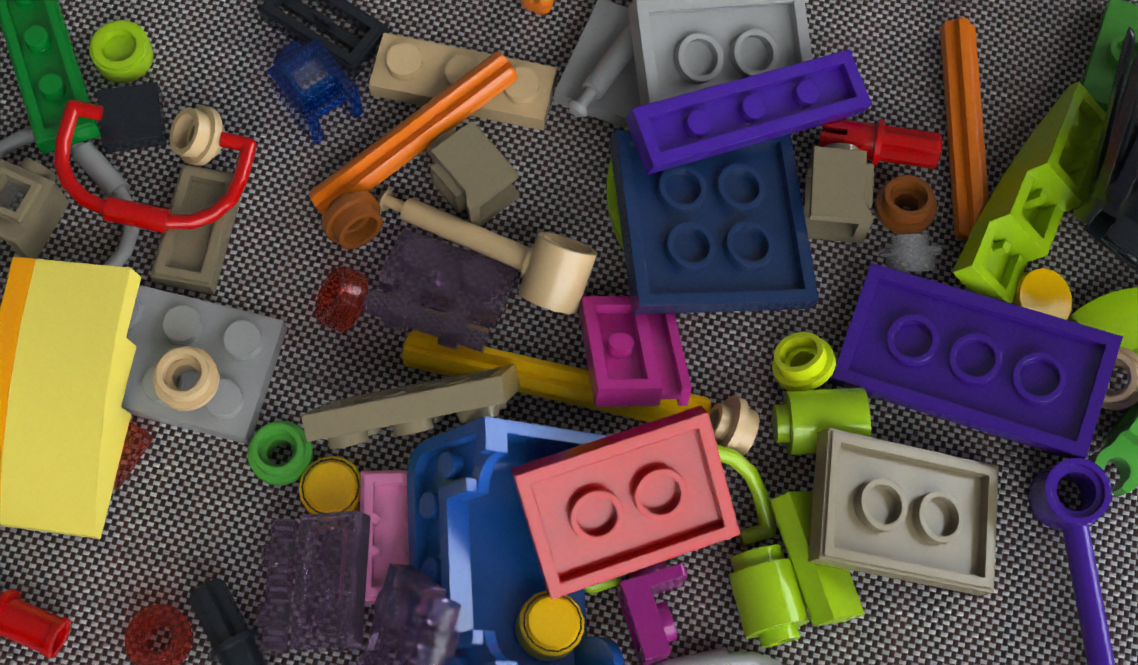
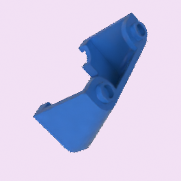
[407,416,625,665]

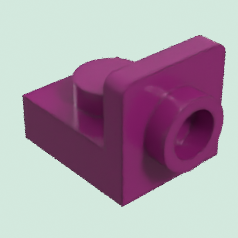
[616,561,688,665]

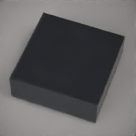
[97,82,167,153]

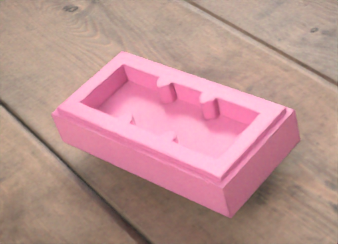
[358,470,410,605]

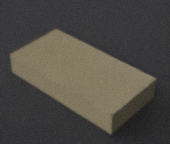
[150,164,242,295]

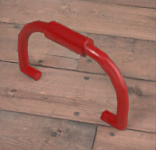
[54,100,257,234]

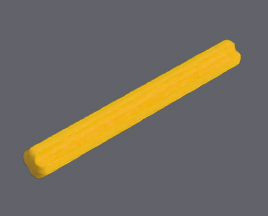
[402,331,711,422]

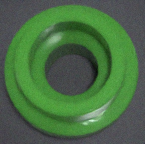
[247,421,313,486]

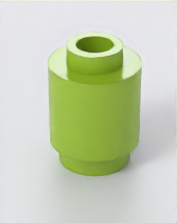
[728,544,810,648]

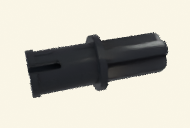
[189,578,267,665]

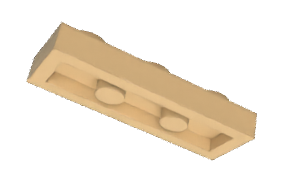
[369,32,557,131]

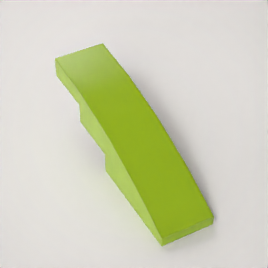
[952,82,1106,304]

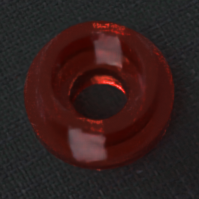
[125,605,194,665]

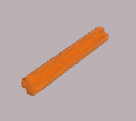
[940,17,989,243]
[309,52,517,216]

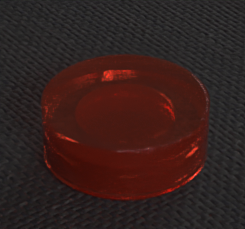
[315,266,368,332]

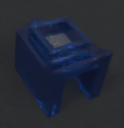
[267,38,364,145]

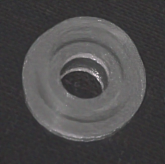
[879,233,943,272]

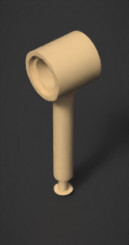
[378,189,598,314]

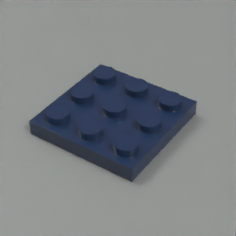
[609,130,819,315]

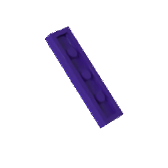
[625,49,872,175]

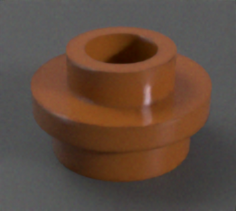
[875,175,937,235]
[322,191,383,249]

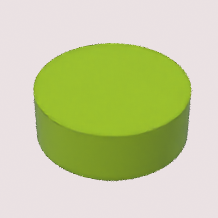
[89,20,154,83]

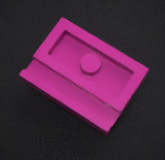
[579,296,692,407]

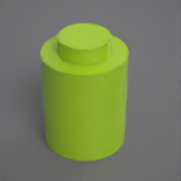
[772,387,871,455]

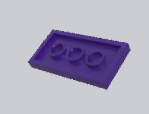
[832,263,1123,459]

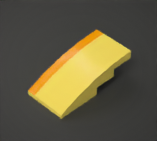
[0,257,141,539]

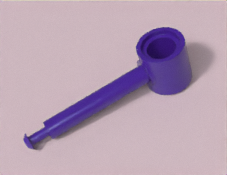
[1028,458,1115,665]

